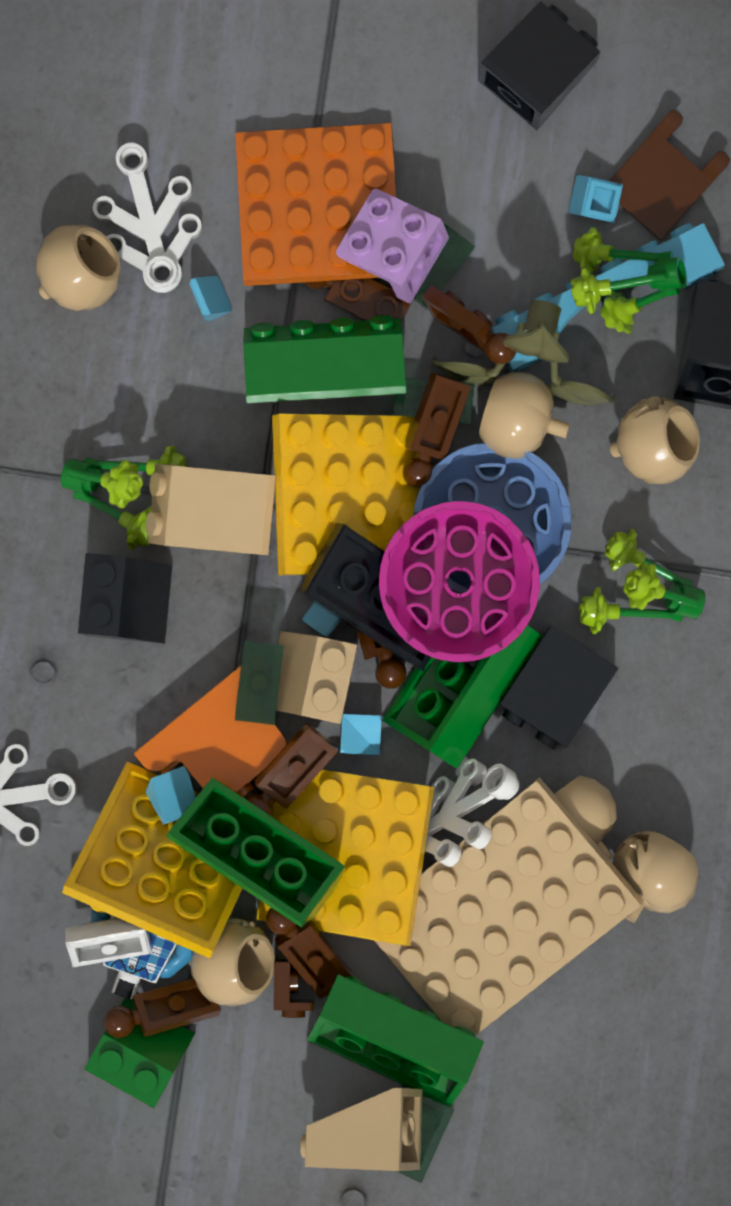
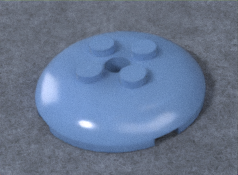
[413,443,571,593]

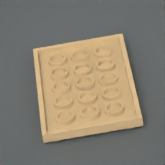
[374,777,644,1035]

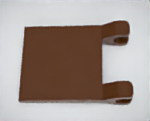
[610,110,730,241]

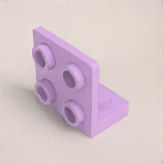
[336,189,449,304]

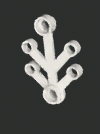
[92,143,202,293]
[0,744,77,846]
[425,758,519,867]

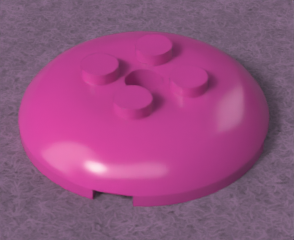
[379,501,540,662]

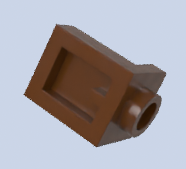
[274,959,314,1018]

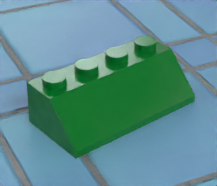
[243,315,406,403]
[382,625,543,769]
[166,777,346,927]
[307,975,484,1107]

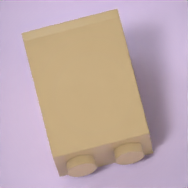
[146,464,276,555]
[264,631,358,724]
[300,1088,423,1171]

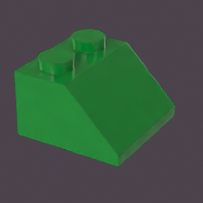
[84,998,196,1108]

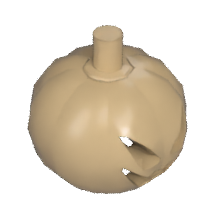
[36,225,121,311]
[479,372,570,459]
[610,396,700,484]
[554,775,617,860]
[612,831,699,923]
[188,917,275,1007]

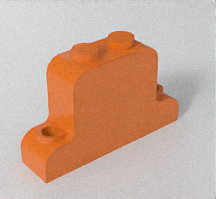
[133,653,287,797]

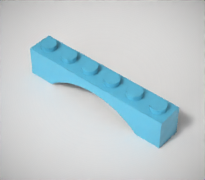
[491,223,725,372]

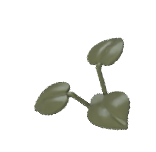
[432,300,615,405]

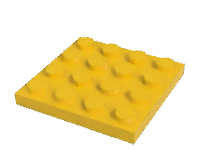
[272,414,420,576]
[62,761,243,959]
[256,769,434,946]

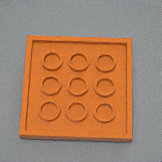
[235,123,396,286]

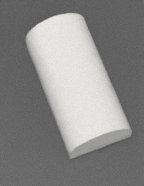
[65,918,152,967]

